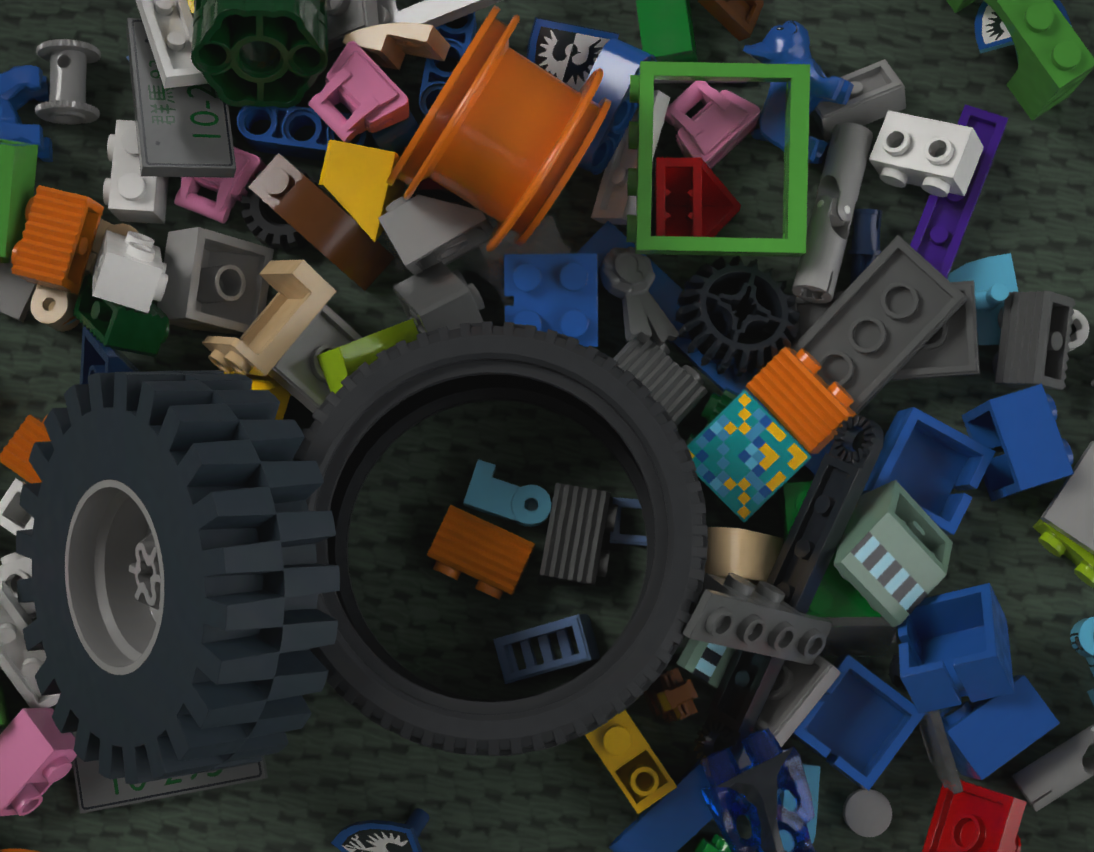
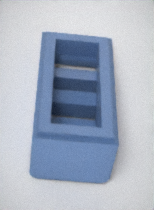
[493,614,600,684]

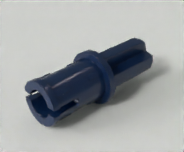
[847,209,882,285]

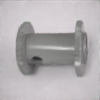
[35,39,101,125]

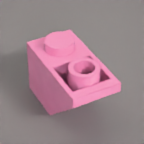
[0,708,77,816]

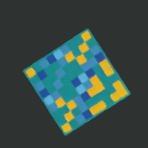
[687,389,812,522]

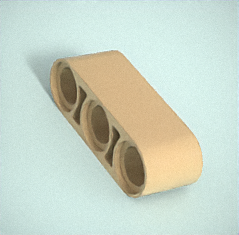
[704,527,784,585]

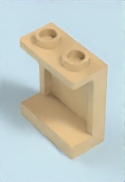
[202,259,336,376]

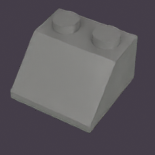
[378,194,494,275]
[157,227,274,335]

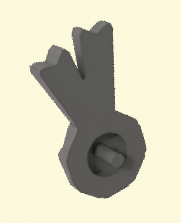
[598,246,679,347]

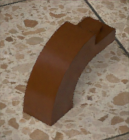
[248,153,395,291]

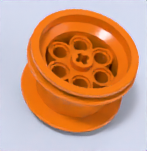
[386,5,611,252]

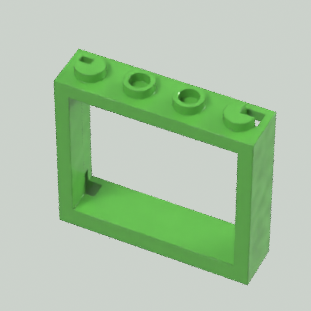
[626,61,810,257]

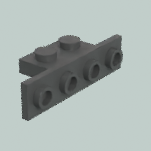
[683,573,834,665]

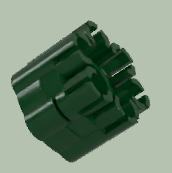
[191,0,328,108]

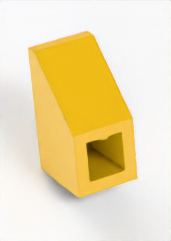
[585,710,677,814]

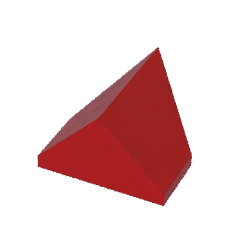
[654,157,741,237]

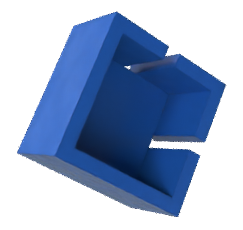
[504,253,599,347]
[961,384,1074,502]
[861,407,996,535]
[898,583,1015,714]
[792,654,926,791]
[928,675,1060,780]

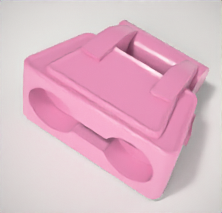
[308,41,409,143]
[665,81,760,169]
[174,147,266,224]

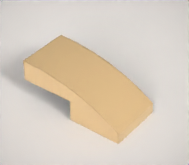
[342,22,450,70]

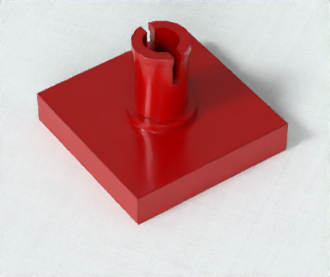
[922,775,1027,852]

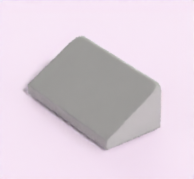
[812,59,906,141]

